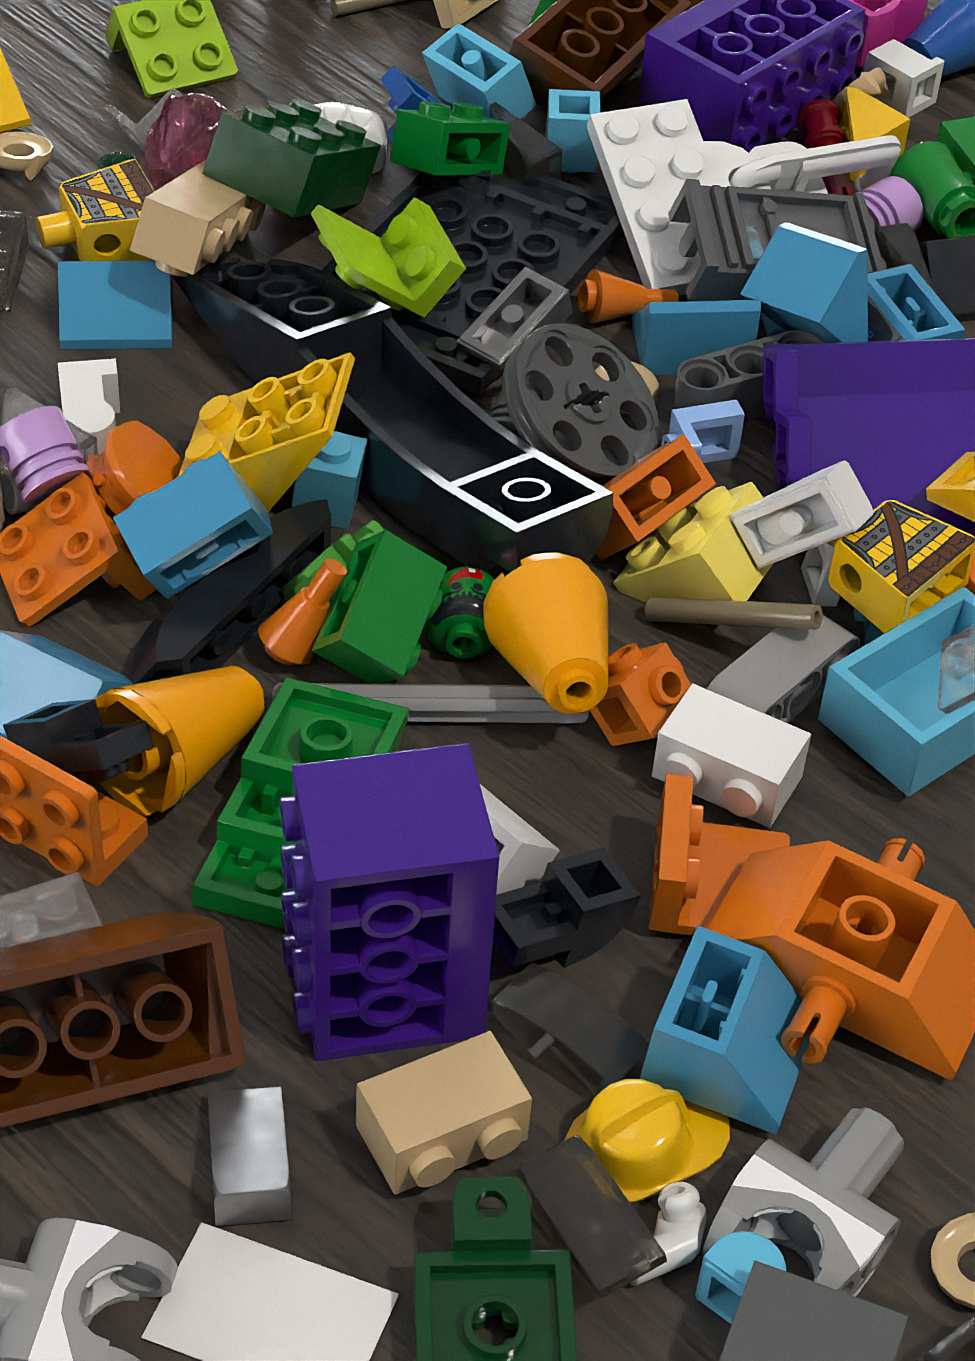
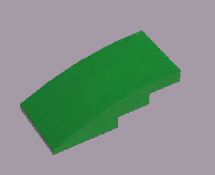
[192,677,409,929]

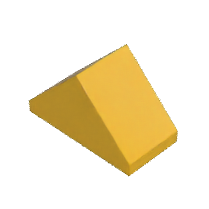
[839,87,910,184]

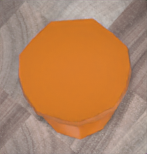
[86,420,183,515]

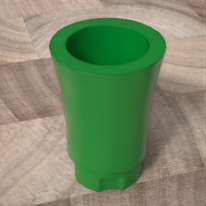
[890,141,975,239]

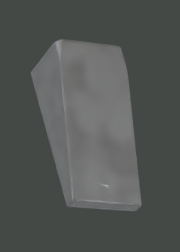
[457,267,572,370]
[208,1087,292,1226]

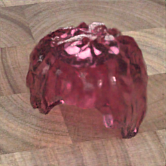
[144,93,228,187]

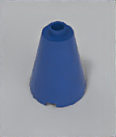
[902,0,975,77]

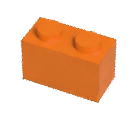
[596,434,716,561]

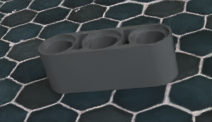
[673,330,823,422]

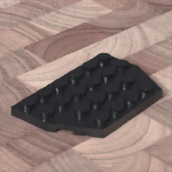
[322,170,624,395]

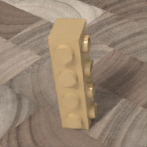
[130,160,266,276]

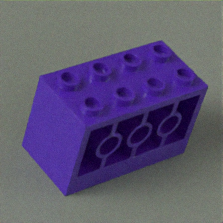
[638,0,866,153]
[279,743,499,1062]

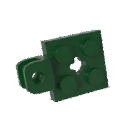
[413,1176,577,1361]

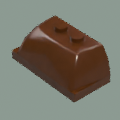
[509,0,692,109]
[0,912,247,1128]

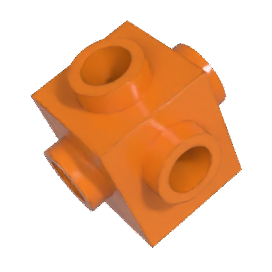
[590,642,691,746]

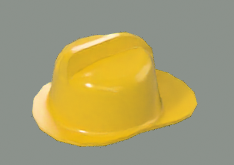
[564,1079,730,1203]

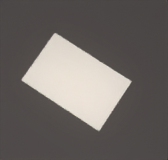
[141,1222,399,1361]

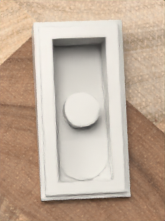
[730,460,873,569]

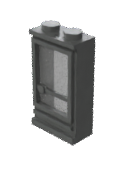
[668,179,887,301]

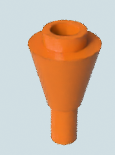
[577,269,679,324]
[258,558,347,665]

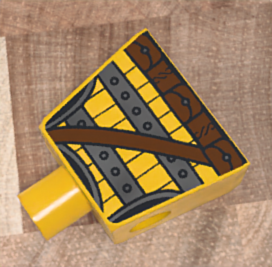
[35,159,156,261]
[827,500,975,634]

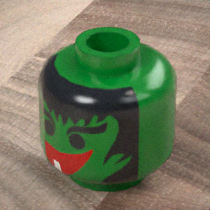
[424,566,496,659]

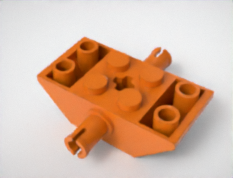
[706,838,975,1081]

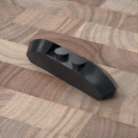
[132,499,331,685]

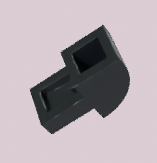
[3,699,154,787]
[493,847,641,968]

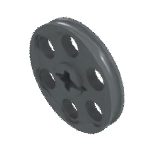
[503,323,659,486]

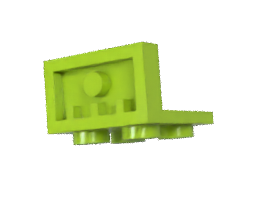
[105,0,238,99]
[311,197,466,318]

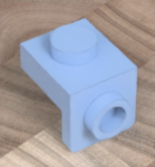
[661,400,745,463]

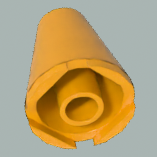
[483,552,608,714]
[95,666,265,816]

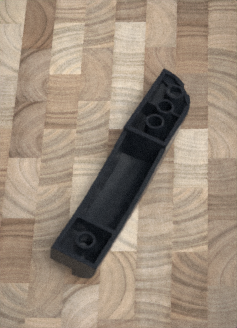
[173,258,613,572]

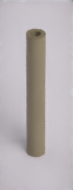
[645,597,823,630]

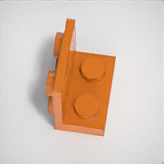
[0,472,157,627]
[0,736,148,887]
[648,773,790,936]

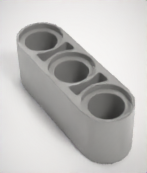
[706,615,860,723]

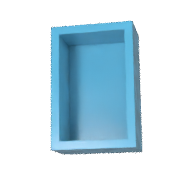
[818,587,975,797]

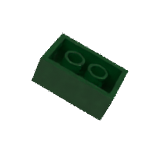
[202,99,381,217]

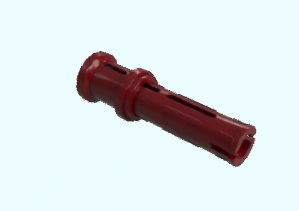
[796,99,856,196]

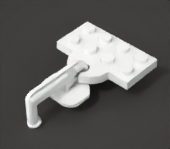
[587,99,901,296]

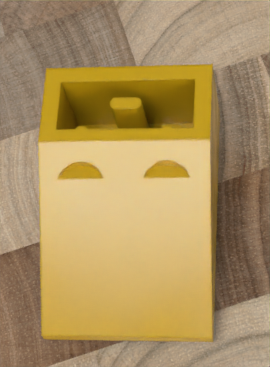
[178,352,355,512]

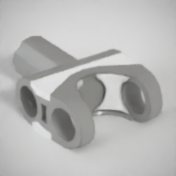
[703,1107,904,1296]
[0,1217,178,1361]

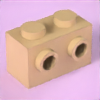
[356,1030,532,1195]

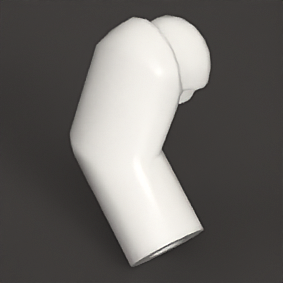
[619,1182,707,1287]

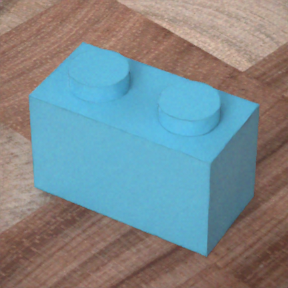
[422,23,537,127]

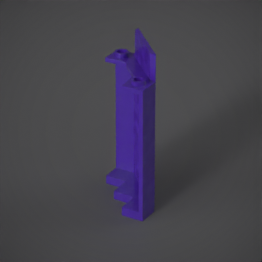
[762,338,975,537]

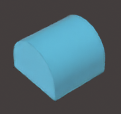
[695,1231,786,1325]

